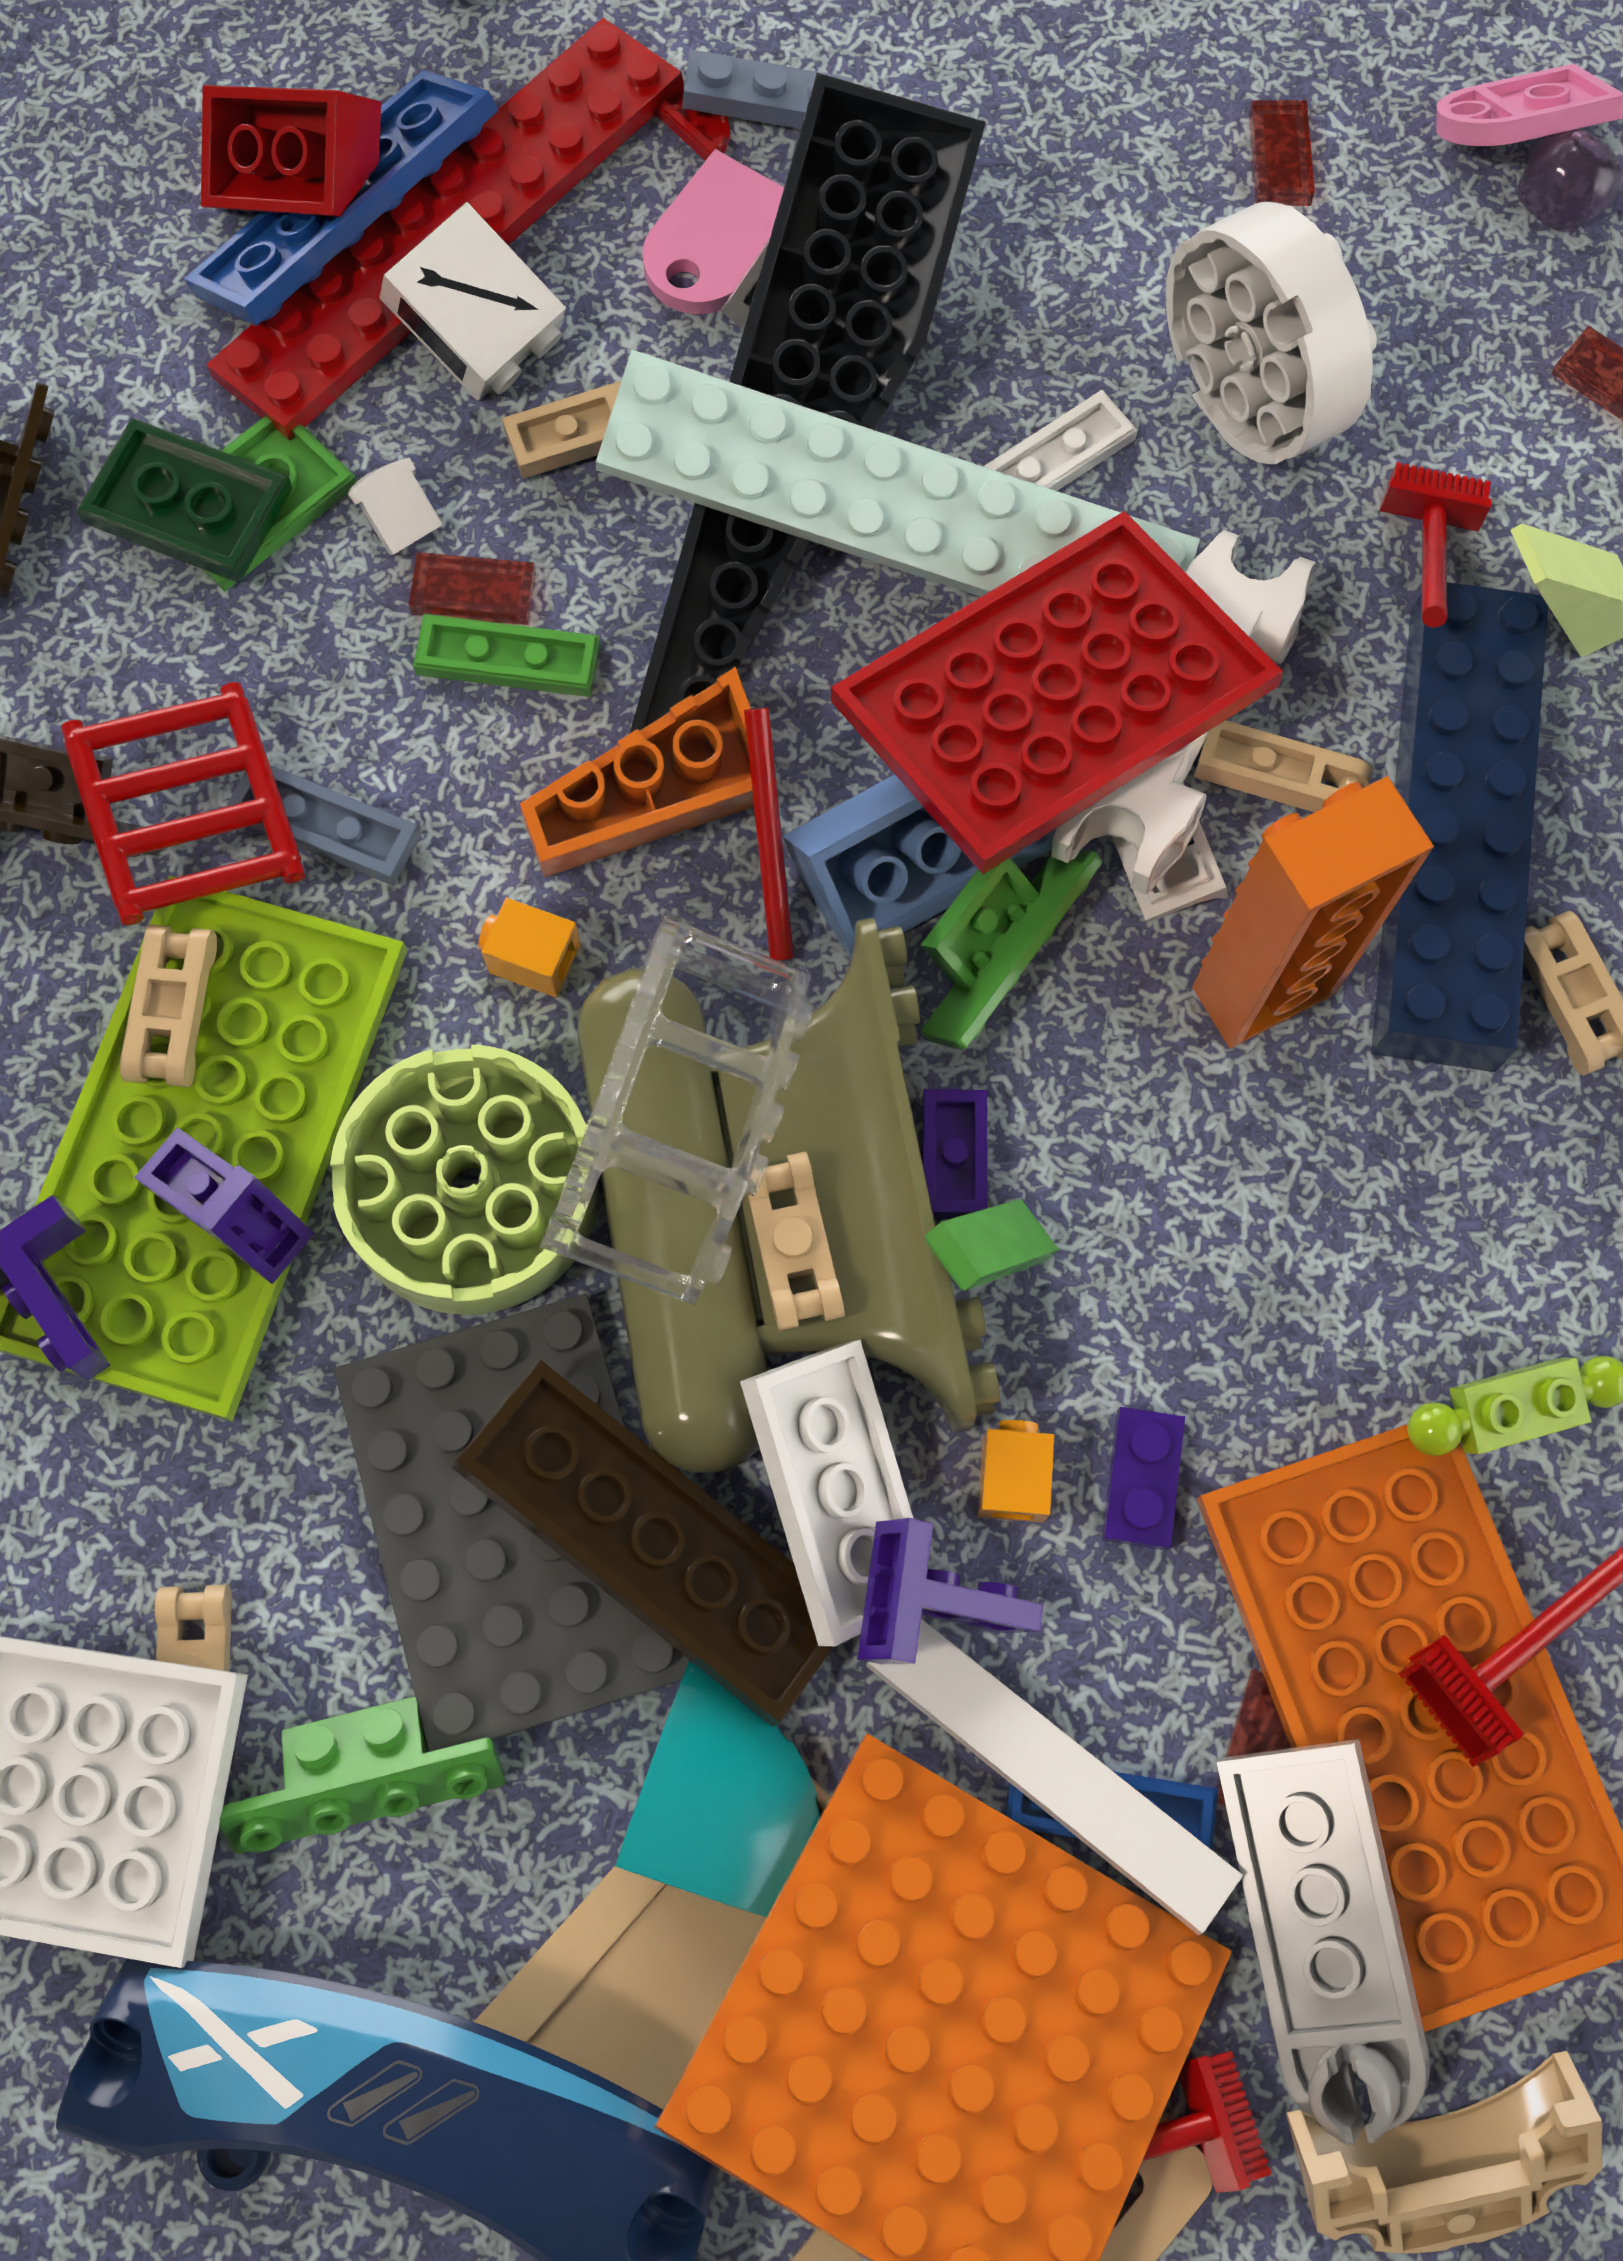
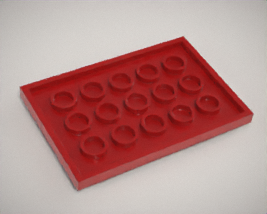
[831,511,1283,874]

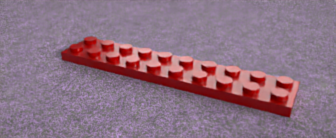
[206,18,684,441]

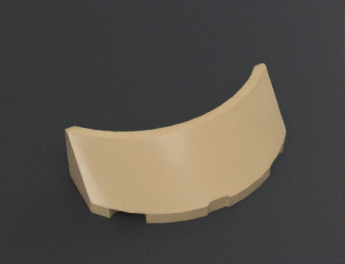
[1286,2051,1602,2253]

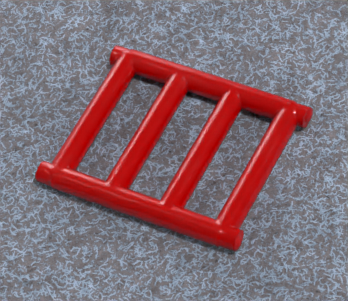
[61,682,306,926]

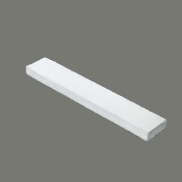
[866,1619,1243,1935]

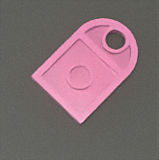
[1436,63,1623,146]
[643,149,784,314]

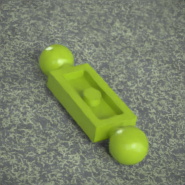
[1407,1356,1623,1456]

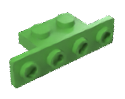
[920,849,1103,1050]
[219,1696,505,1854]

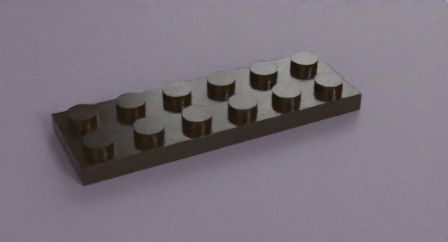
[451,1359,834,1727]

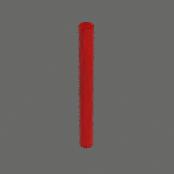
[744,707,794,961]

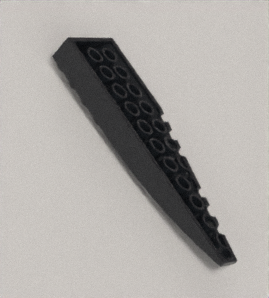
[629,72,986,734]

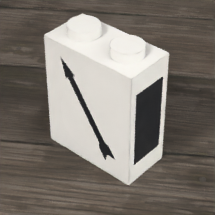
[380,202,566,401]

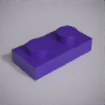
[922,1089,988,1219]
[1102,1407,1185,1551]

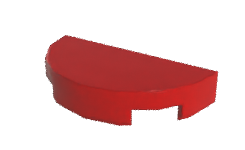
[656,86,731,161]

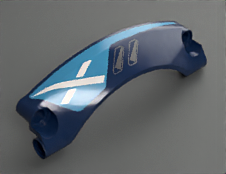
[56,1958,720,2261]

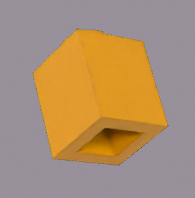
[478,897,581,998]
[978,1420,1054,1523]

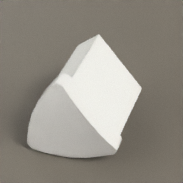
[348,457,443,555]

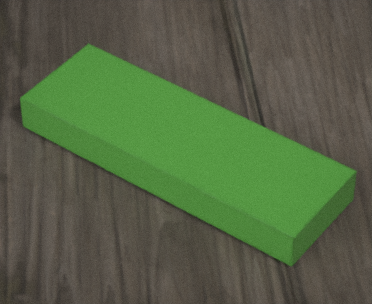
[413,614,601,697]
[924,1199,1059,1291]

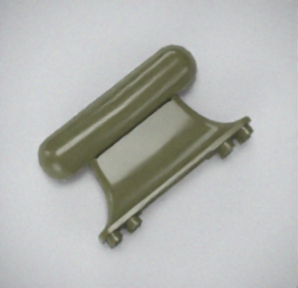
[577,918,1000,1472]

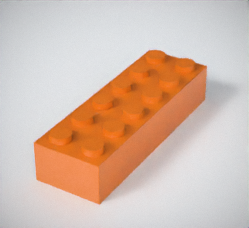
[1192,776,1434,1049]

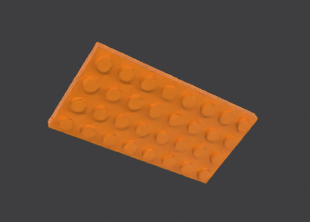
[1196,1424,1623,2033]

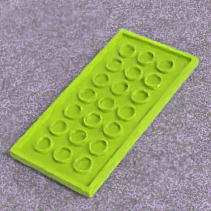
[0,875,408,1422]

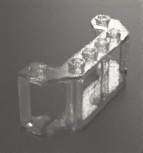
[540,911,814,1305]

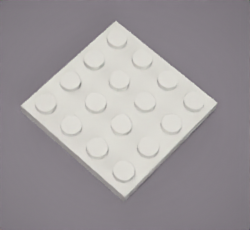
[0,1636,248,1968]

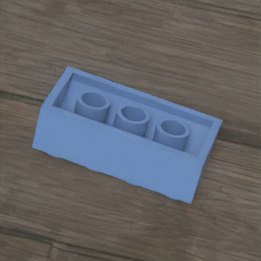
[782,774,1056,958]

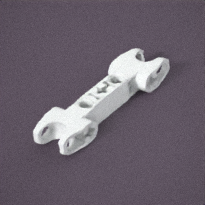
[1051,530,1316,894]

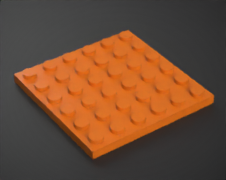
[654,1733,1232,2261]

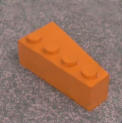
[520,667,778,878]

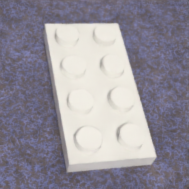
[740,1340,913,1646]

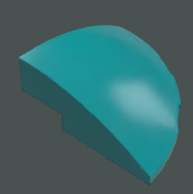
[615,1661,821,1917]

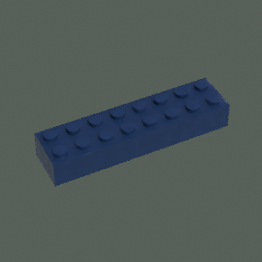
[1371,582,1548,1072]

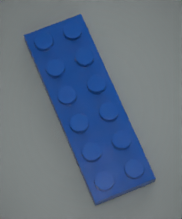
[184,69,498,326]

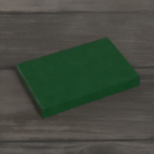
[76,417,293,583]

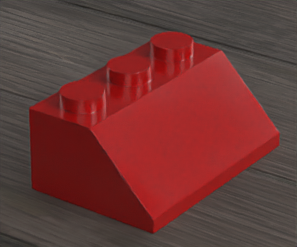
[201,85,381,217]

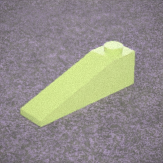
[1510,523,1623,657]

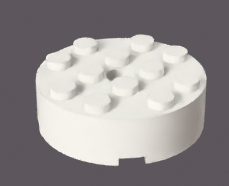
[1166,202,1377,464]

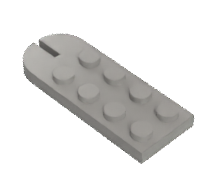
[1217,1739,1430,2145]

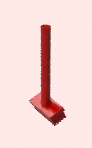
[1379,462,1492,628]
[1398,1545,1623,1767]
[1142,2051,1272,2193]

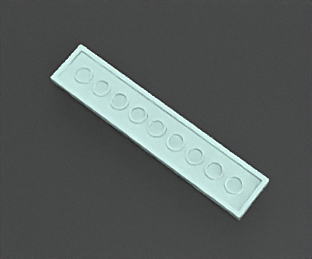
[596,349,1200,597]

